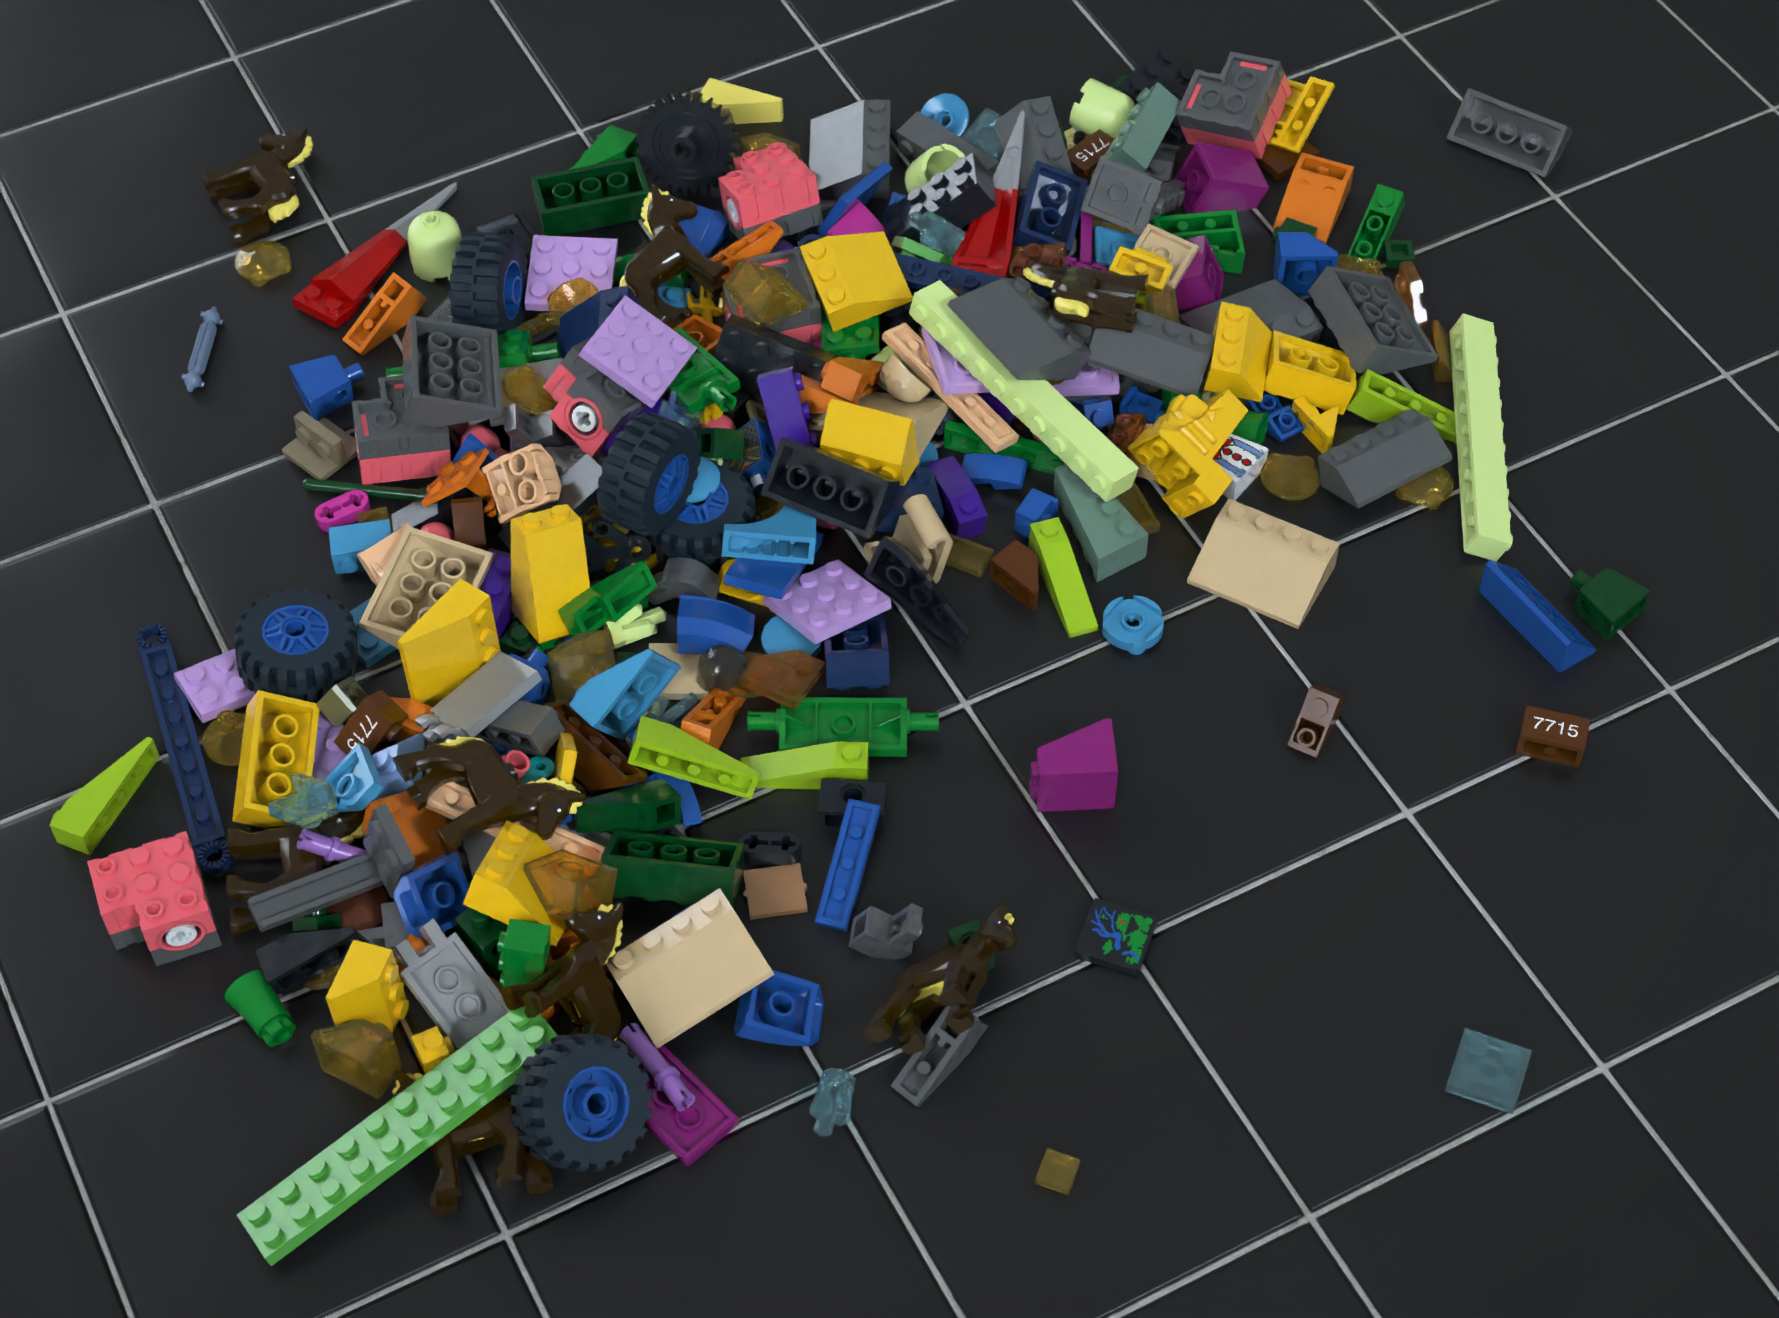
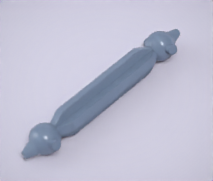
[181,306,223,393]

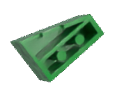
[1152,210,1245,274]

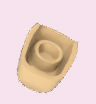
[879,353,931,403]

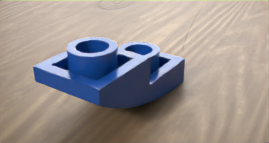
[1244,391,1305,442]
[962,454,1027,490]

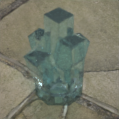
[909,211,966,257]
[637,692,698,729]
[809,1068,856,1138]

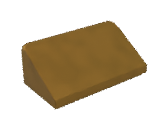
[1428,320,1453,382]

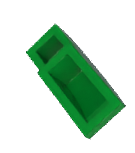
[558,561,658,639]

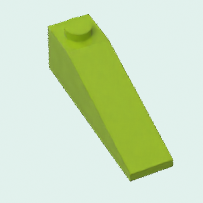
[1346,369,1457,443]
[1029,517,1098,638]
[627,716,761,800]
[49,737,160,855]
[741,741,869,790]

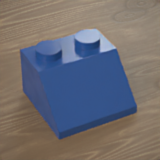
[1273,232,1338,297]

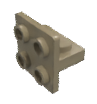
[282,410,357,480]

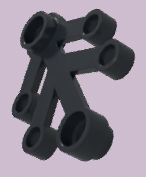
[583,517,651,582]

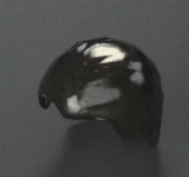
[696,644,748,692]

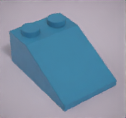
[569,648,682,741]

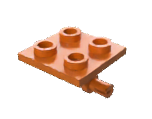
[421,447,498,517]

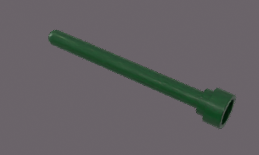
[302,478,430,501]

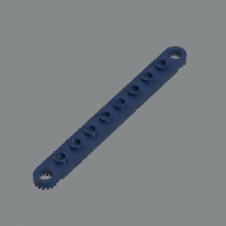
[798,234,1054,312]
[136,623,232,875]

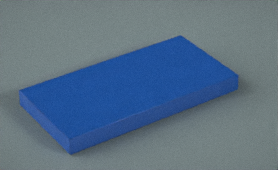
[724,532,824,599]

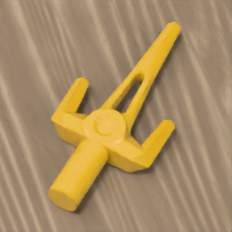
[687,285,725,323]

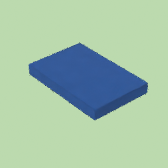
[818,162,893,237]

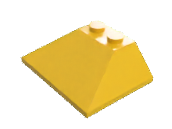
[1268,76,1335,154]

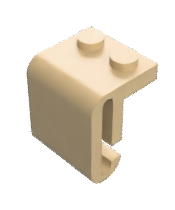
[862,494,953,595]

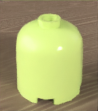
[1069,78,1135,139]
[904,144,965,194]
[407,211,462,282]

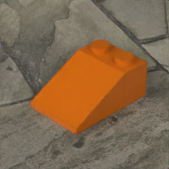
[361,791,468,879]

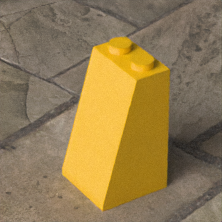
[511,504,590,644]

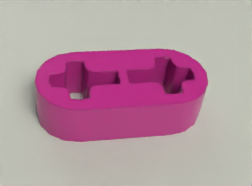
[314,490,371,532]

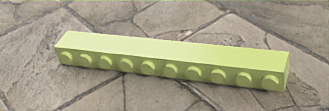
[909,280,1139,502]
[1449,313,1513,561]

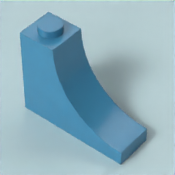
[721,504,816,564]

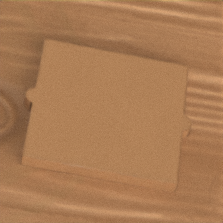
[743,863,808,920]

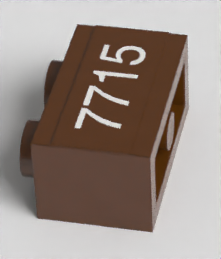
[1067,129,1114,187]
[334,689,409,757]
[1515,705,1590,768]

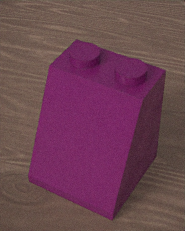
[1174,142,1269,214]
[1144,235,1224,312]
[1029,718,1118,812]

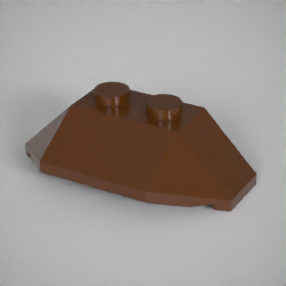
[543,700,648,792]

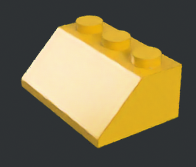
[1204,301,1272,402]
[1264,330,1357,415]
[820,399,920,486]
[326,940,409,1051]

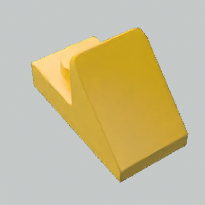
[1292,396,1339,454]

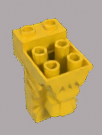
[1127,389,1248,519]

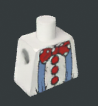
[1212,434,1268,501]

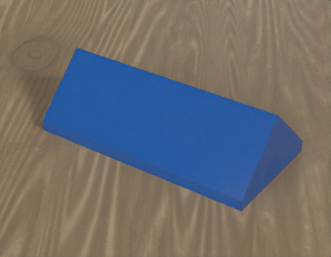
[1479,560,1597,673]

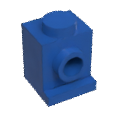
[1118,385,1166,428]
[1072,396,1114,431]
[1014,488,1059,538]

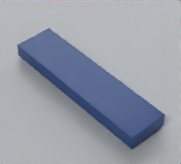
[815,798,881,932]

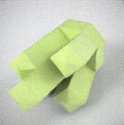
[603,603,667,649]

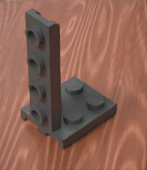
[1080,156,1186,234]
[247,804,415,932]

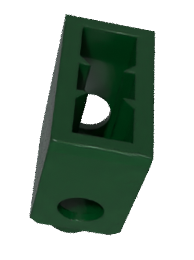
[1570,568,1651,641]
[454,908,507,981]

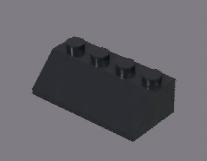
[761,437,900,539]

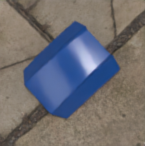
[678,200,730,259]
[677,595,755,654]
[393,851,470,940]
[733,970,824,1046]

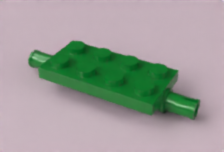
[821,304,881,360]
[666,327,741,415]
[386,329,561,377]
[747,697,939,757]

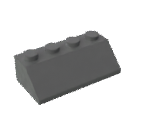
[1446,88,1573,178]
[995,96,1074,195]
[1086,308,1215,396]
[1318,409,1452,509]

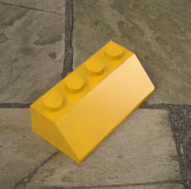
[232,690,320,828]

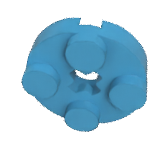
[1102,595,1164,655]

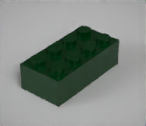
[531,156,650,236]
[600,829,745,907]

